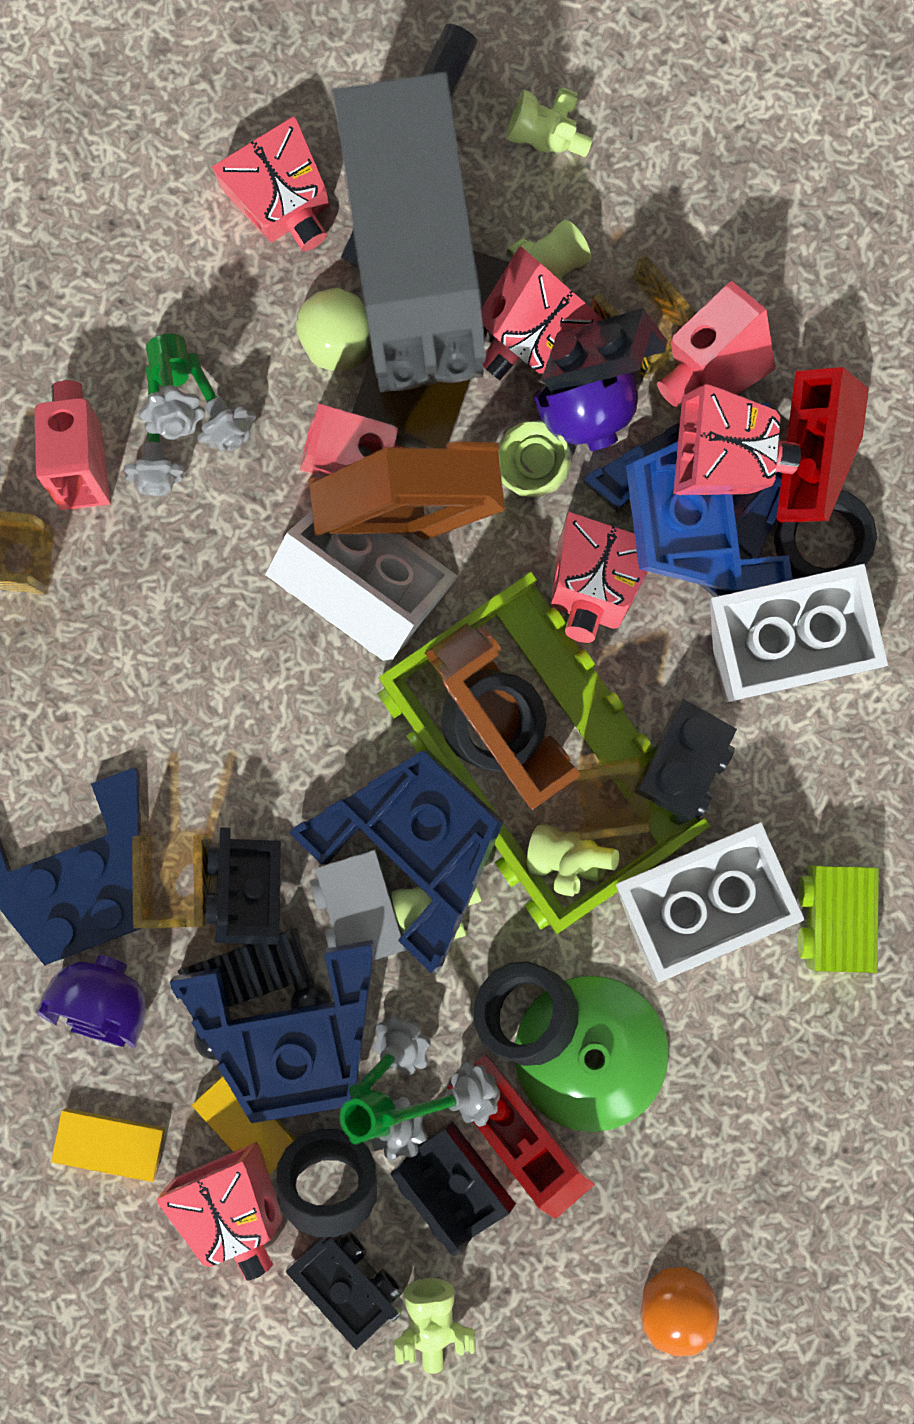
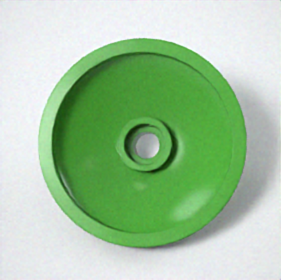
[515,976,669,1132]

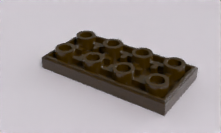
[352,250,509,449]

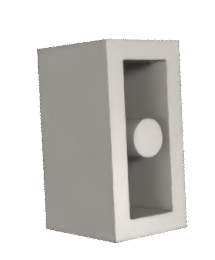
[310,849,406,960]

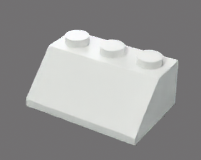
[265,510,458,665]
[710,564,888,703]
[615,822,804,983]

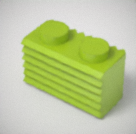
[798,865,879,973]

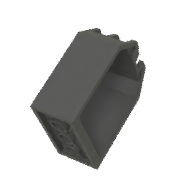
[332,72,486,392]

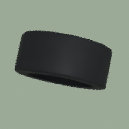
[774,490,877,579]
[441,670,547,772]
[474,961,578,1066]
[276,1129,377,1237]

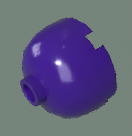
[533,372,638,451]
[36,955,146,1048]

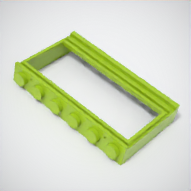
[377,572,711,934]

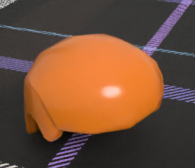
[640,1267,720,1356]

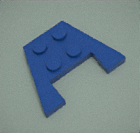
[626,402,792,593]

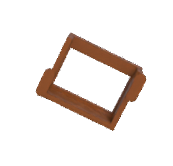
[308,441,505,541]
[425,623,581,811]

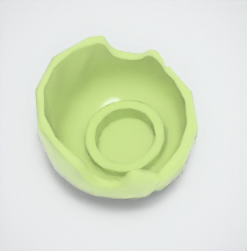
[295,287,372,372]
[498,420,572,498]

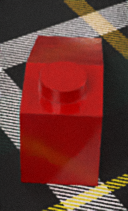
[776,367,869,522]
[447,1054,595,1219]

